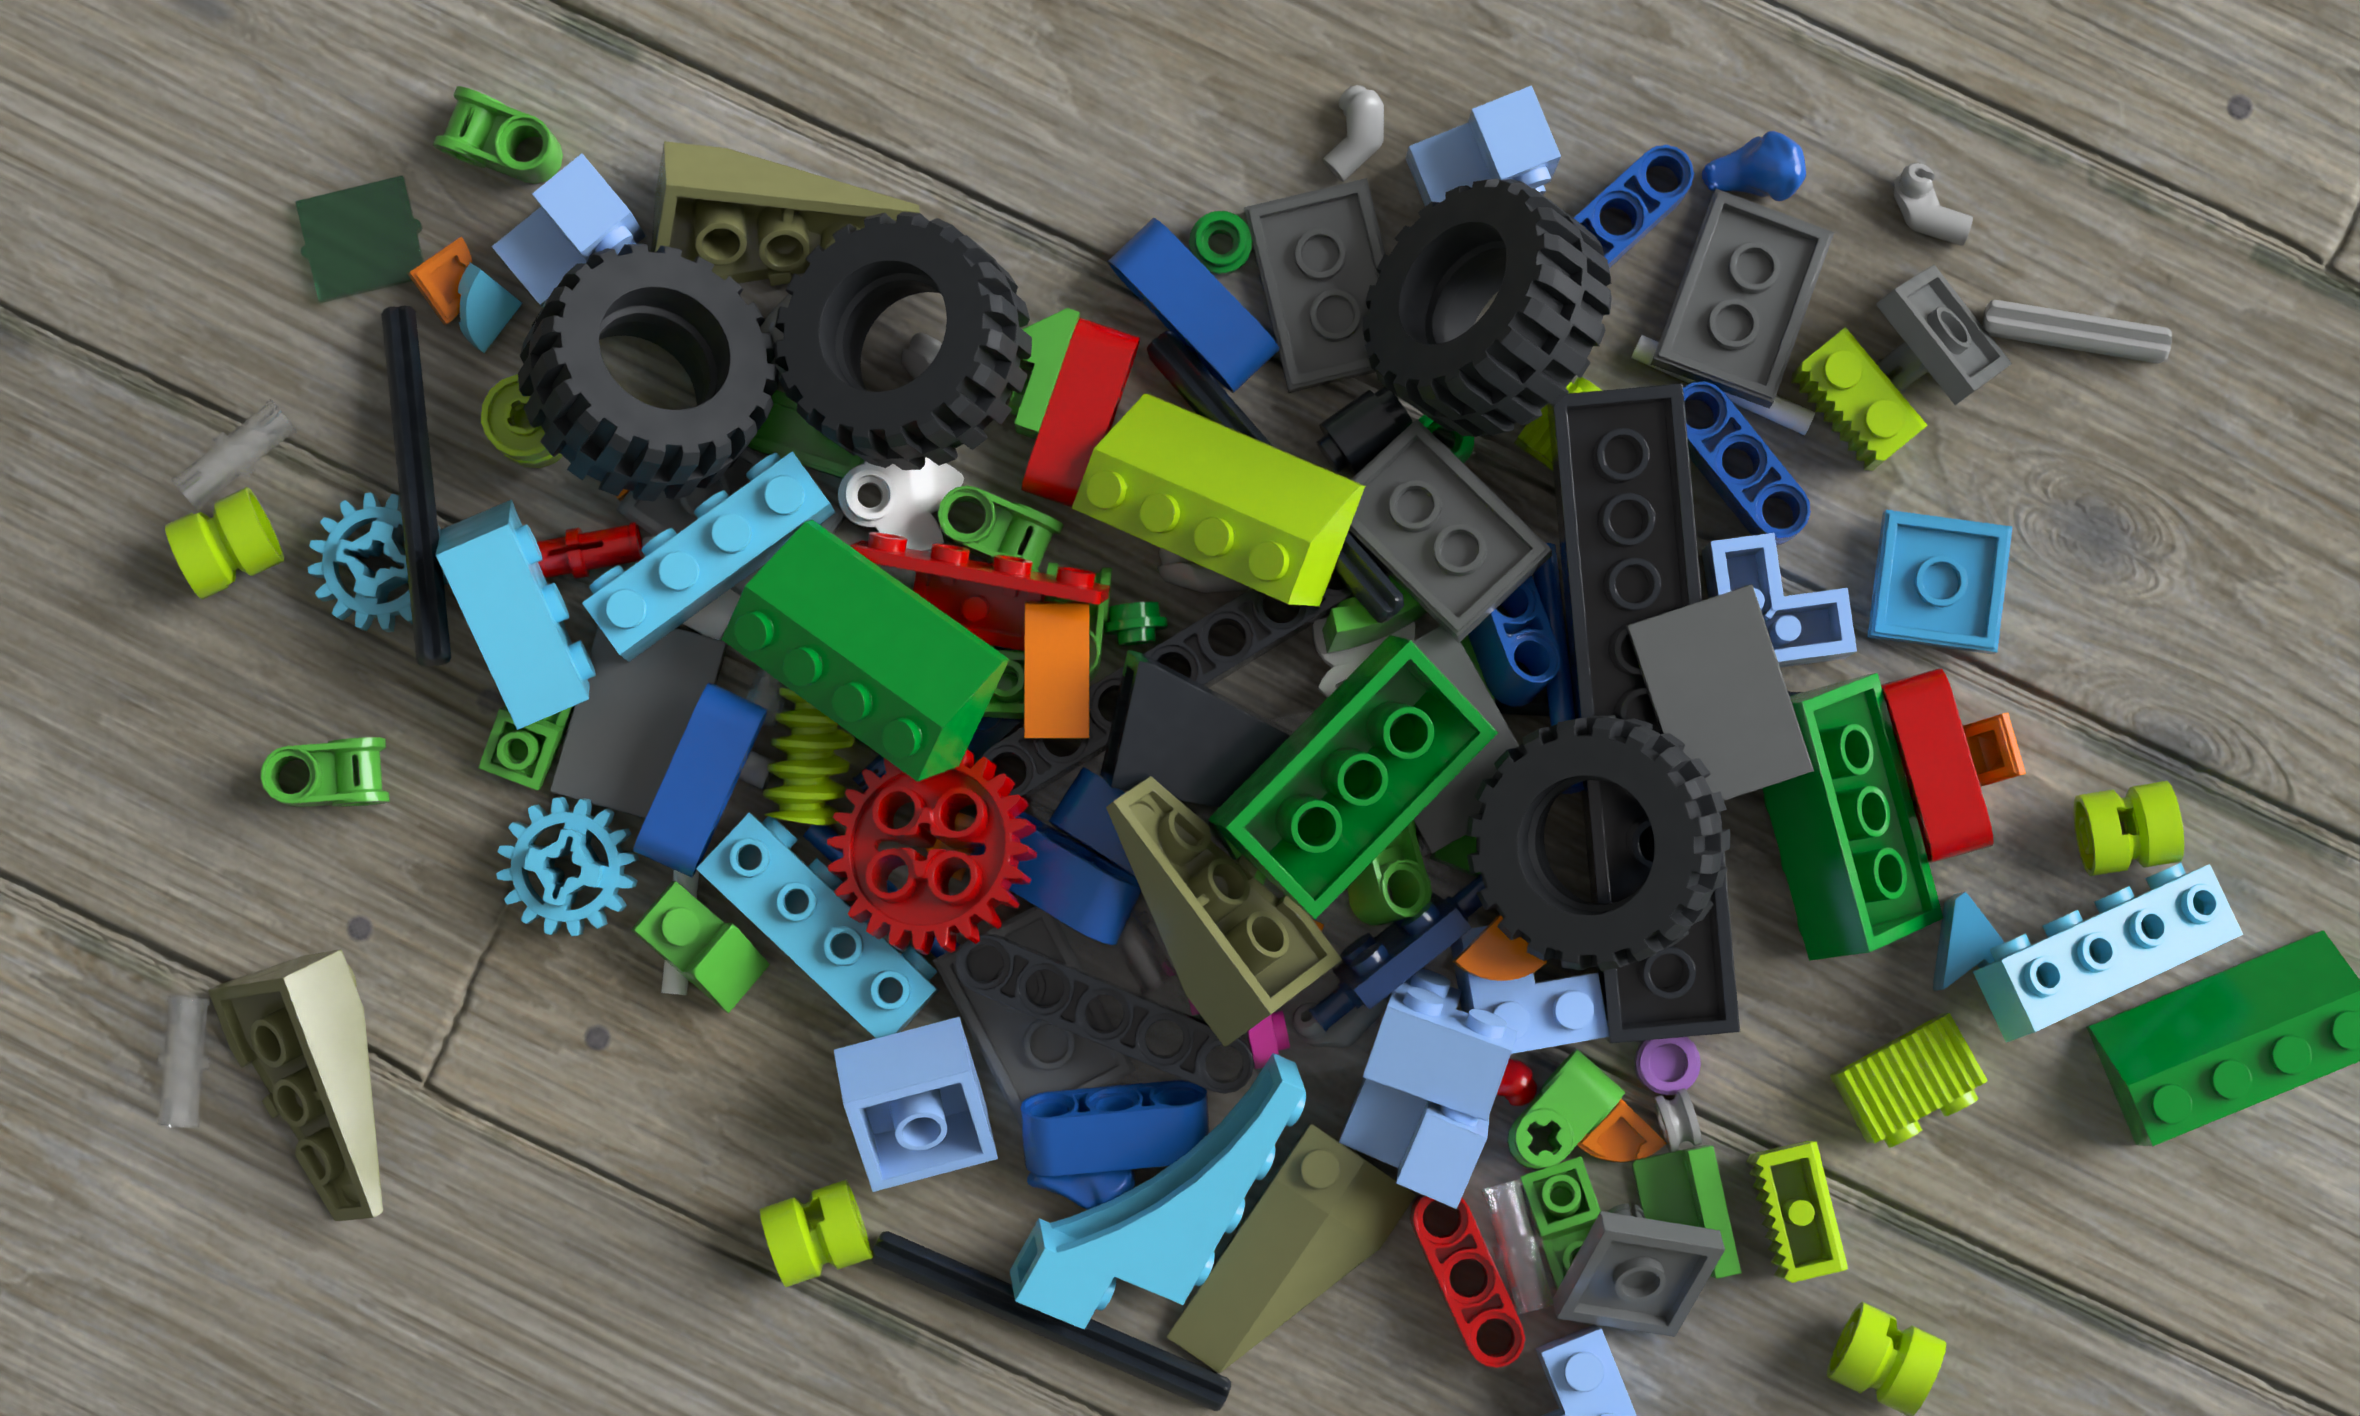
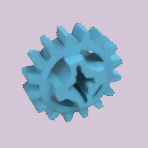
[308,492,448,632]
[496,797,639,936]

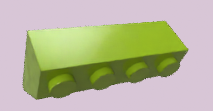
[1072,393,1365,607]

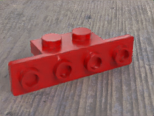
[850,532,1110,651]

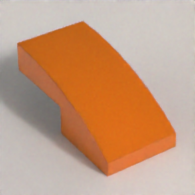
[1024,601,1089,738]

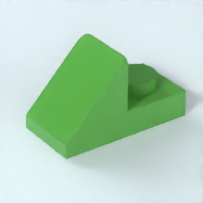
[1008,308,1080,439]
[631,881,770,1013]

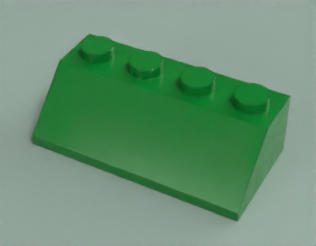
[721,520,1010,782]
[1208,635,1498,919]
[1762,673,1944,961]
[2086,930,2360,1147]

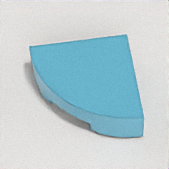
[458,263,522,353]

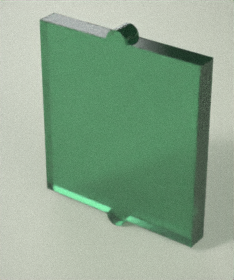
[295,175,425,303]

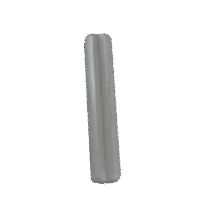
[1982,300,2172,364]

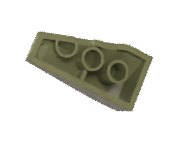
[651,141,920,286]
[1106,776,1342,1047]
[208,949,383,1221]
[1166,1123,1416,1374]

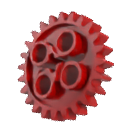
[827,749,1037,955]

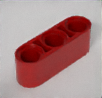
[1021,318,1140,507]
[1881,668,1994,863]
[1410,1194,1525,1368]

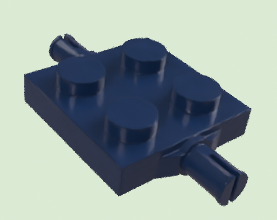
[1309,873,1486,1032]

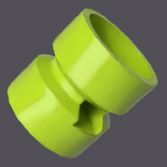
[481,374,563,468]
[165,487,284,600]
[2073,781,2185,876]
[759,1179,873,1288]
[1827,1301,1946,1416]

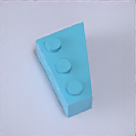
[436,499,596,730]

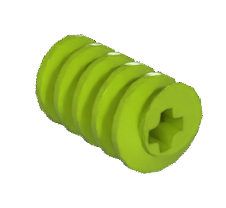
[763,687,854,825]

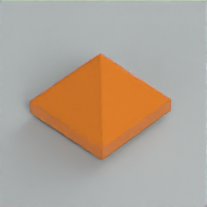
[1963,712,2026,787]

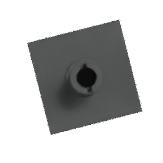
[1875,265,2012,405]
[1552,1204,1725,1337]

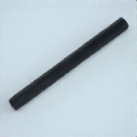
[381,305,452,667]
[1147,331,1405,623]
[871,1231,1231,1411]

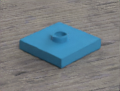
[1867,510,2012,654]

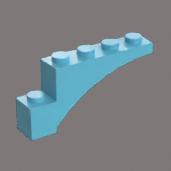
[1010,1053,1306,1330]

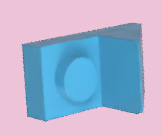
[1933,891,2005,991]

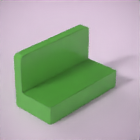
[1632,1145,1741,1279]

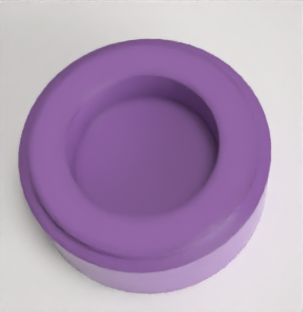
[1634,1037,1701,1095]

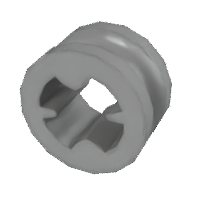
[1653,1088,1702,1153]

